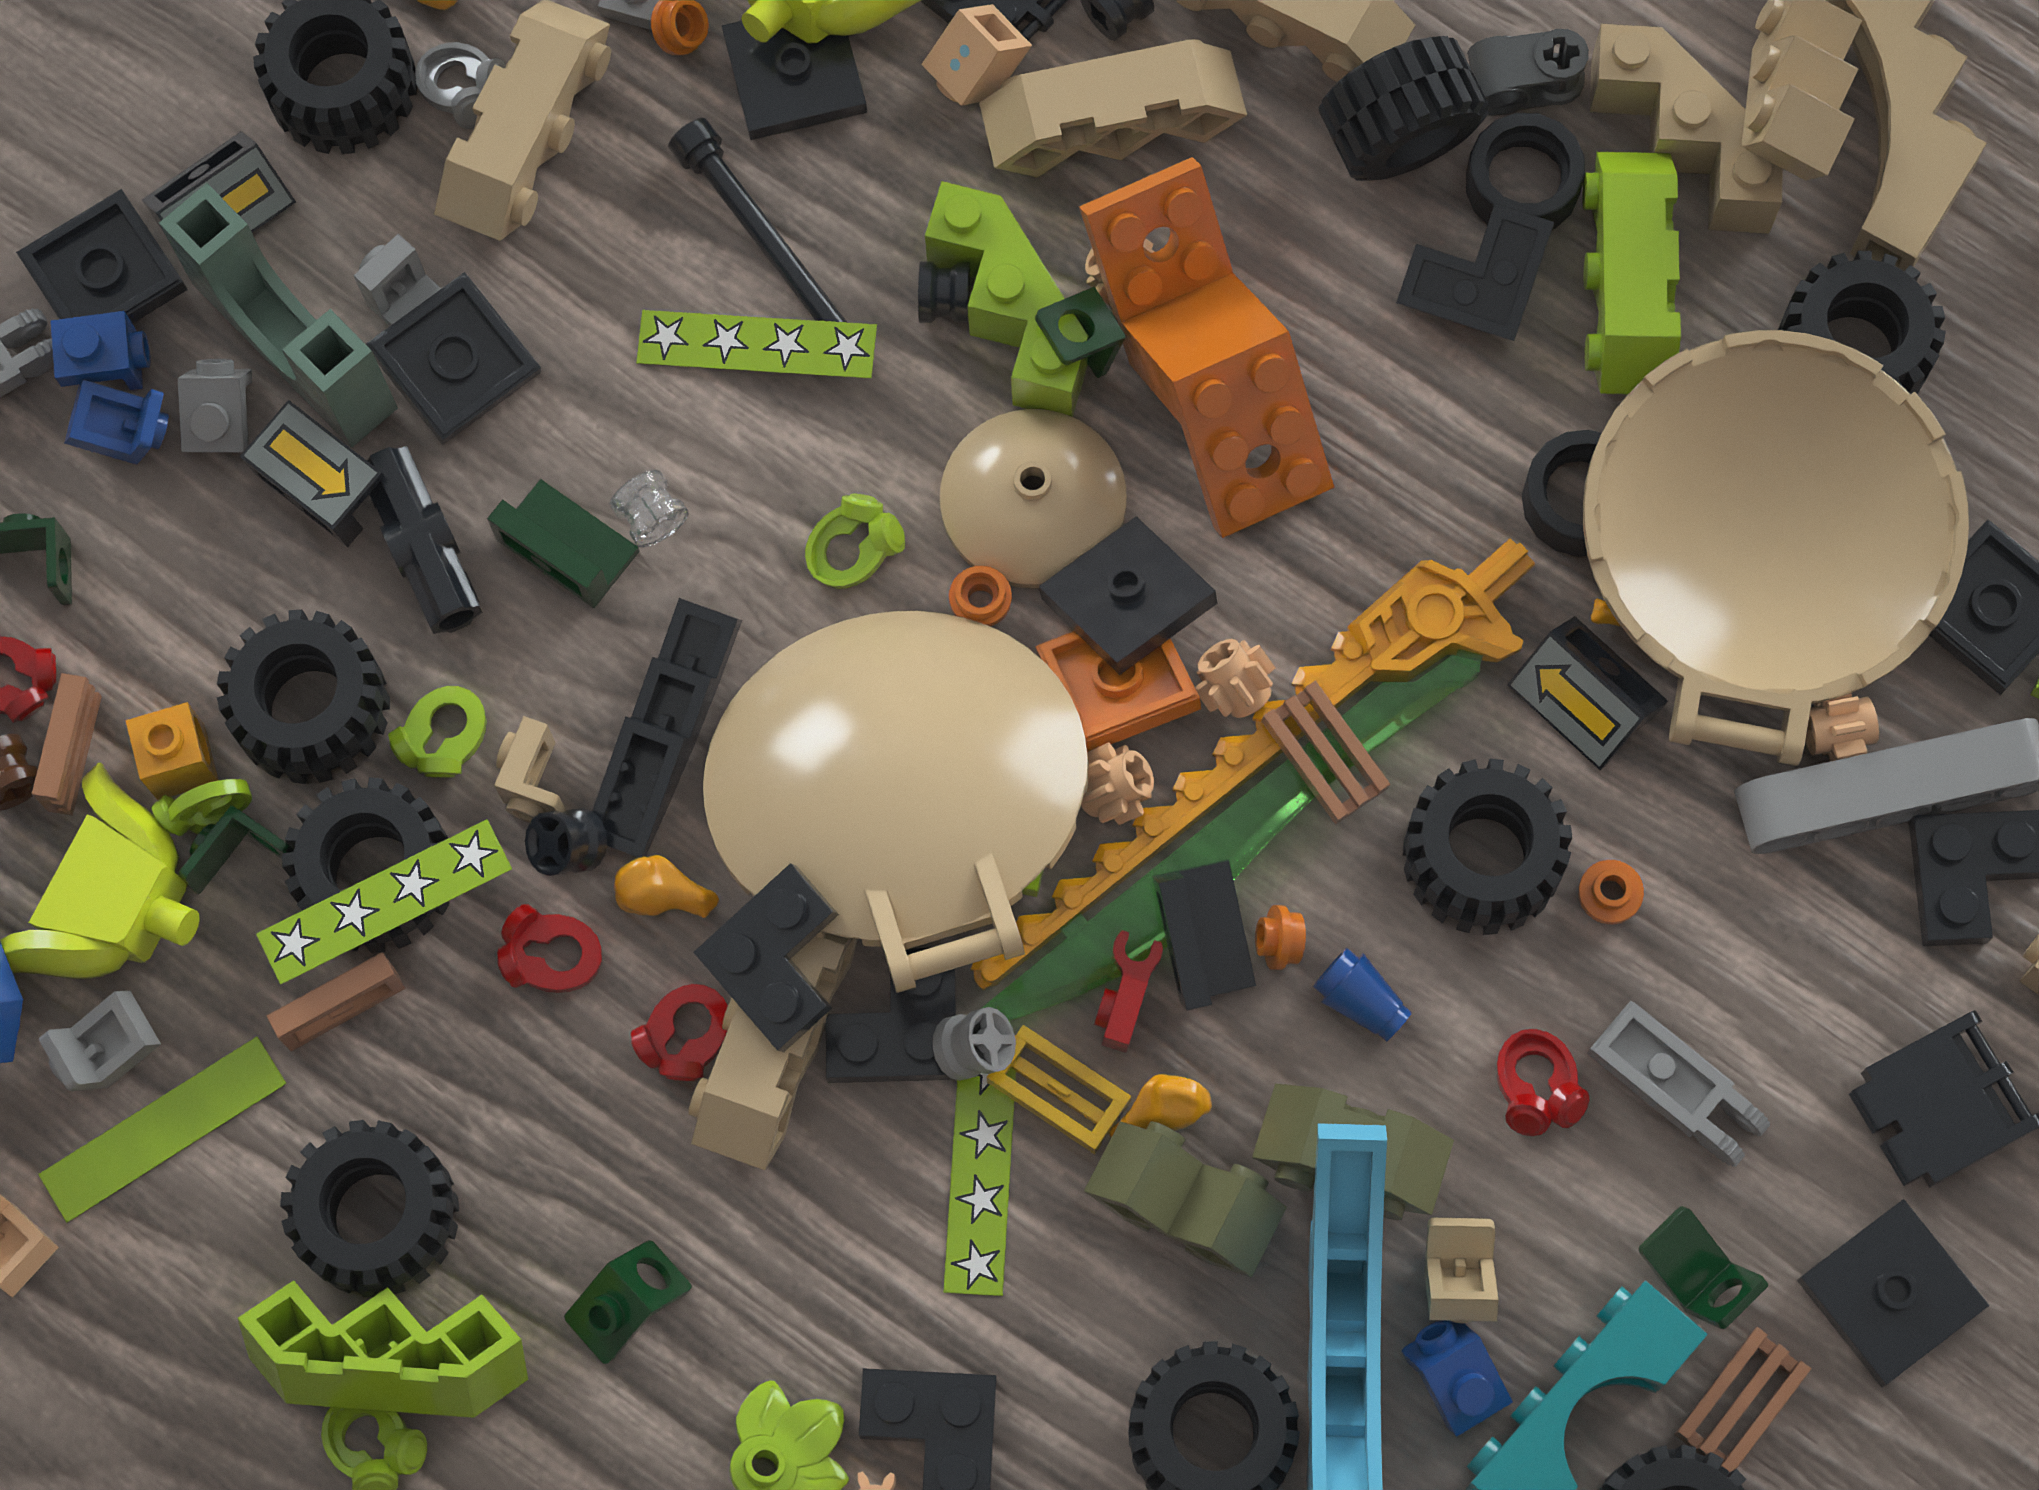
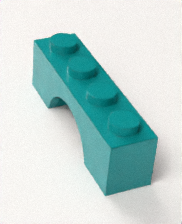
[1465,1280,1708,1490]

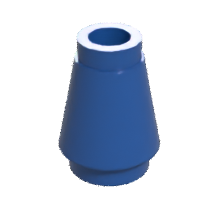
[1313,948,1412,1042]

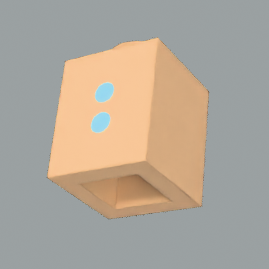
[921,4,1032,106]

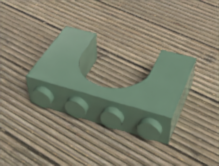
[159,183,398,448]

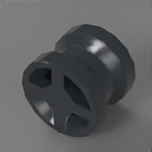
[1080,0,1155,41]
[918,261,970,324]
[525,808,607,876]

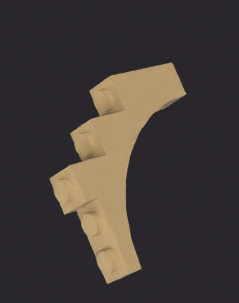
[1826,0,1987,271]

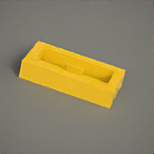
[986,1025,1132,1155]

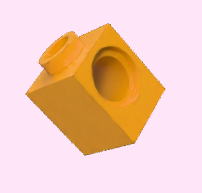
[125,702,219,800]

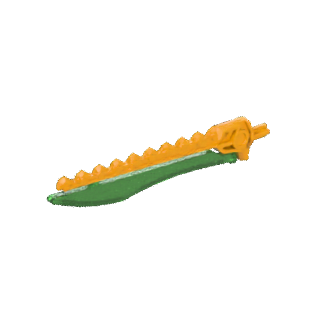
[970,538,1535,1021]

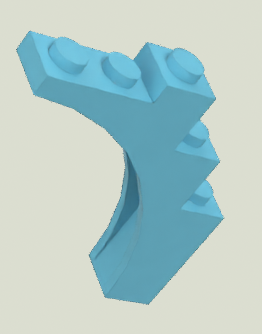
[1306,1123,1387,1490]

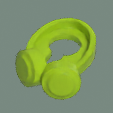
[805,493,905,589]
[388,686,487,778]
[151,779,252,836]
[321,1407,427,1490]

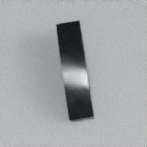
[592,598,742,858]

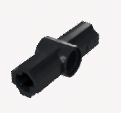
[367,446,483,634]

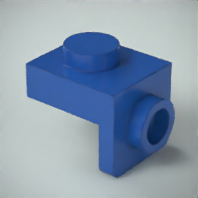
[50,311,151,390]
[64,380,169,465]
[1402,1320,1513,1437]

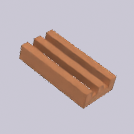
[32,673,102,816]
[1261,680,1390,825]
[266,952,406,1051]
[1674,1327,1812,1472]

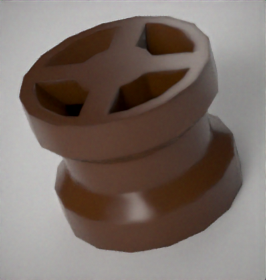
[0,734,38,811]

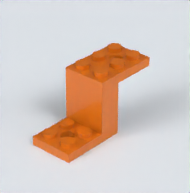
[1079,157,1335,538]

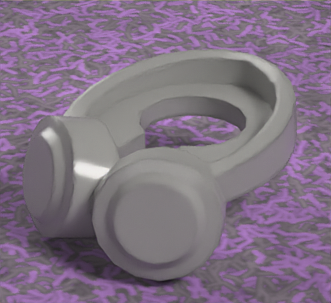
[415,42,506,129]

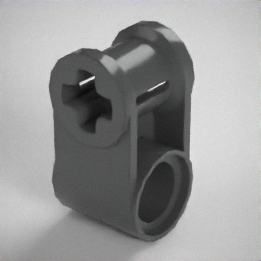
[1467,29,1589,116]

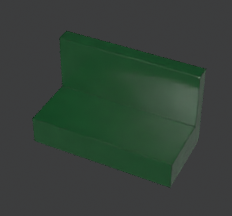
[487,479,640,608]

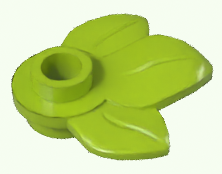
[729,1380,849,1490]

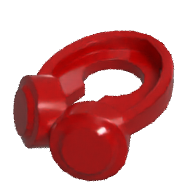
[0,636,56,723]
[497,904,602,993]
[630,984,728,1081]
[1497,1029,1590,1136]

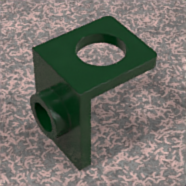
[1035,286,1126,378]
[0,513,72,605]
[178,805,292,894]
[1639,1206,1768,1329]
[564,1240,692,1364]

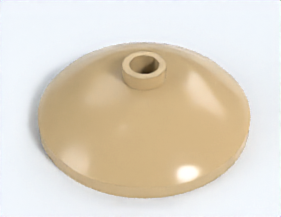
[940,409,1127,588]

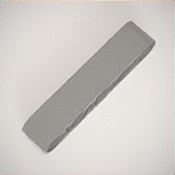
[1734,718,2039,854]

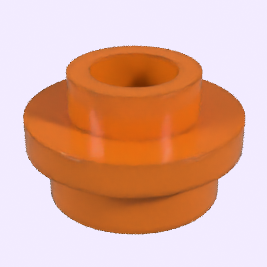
[651,0,709,56]
[949,566,1012,627]
[1578,860,1644,925]
[1255,905,1306,970]

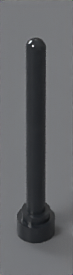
[668,118,848,323]

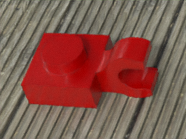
[1094,930,1163,1053]

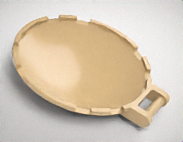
[1583,330,1969,766]
[703,611,1089,993]

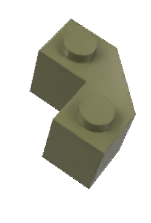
[1252,1083,1454,1220]
[1084,1121,1287,1278]

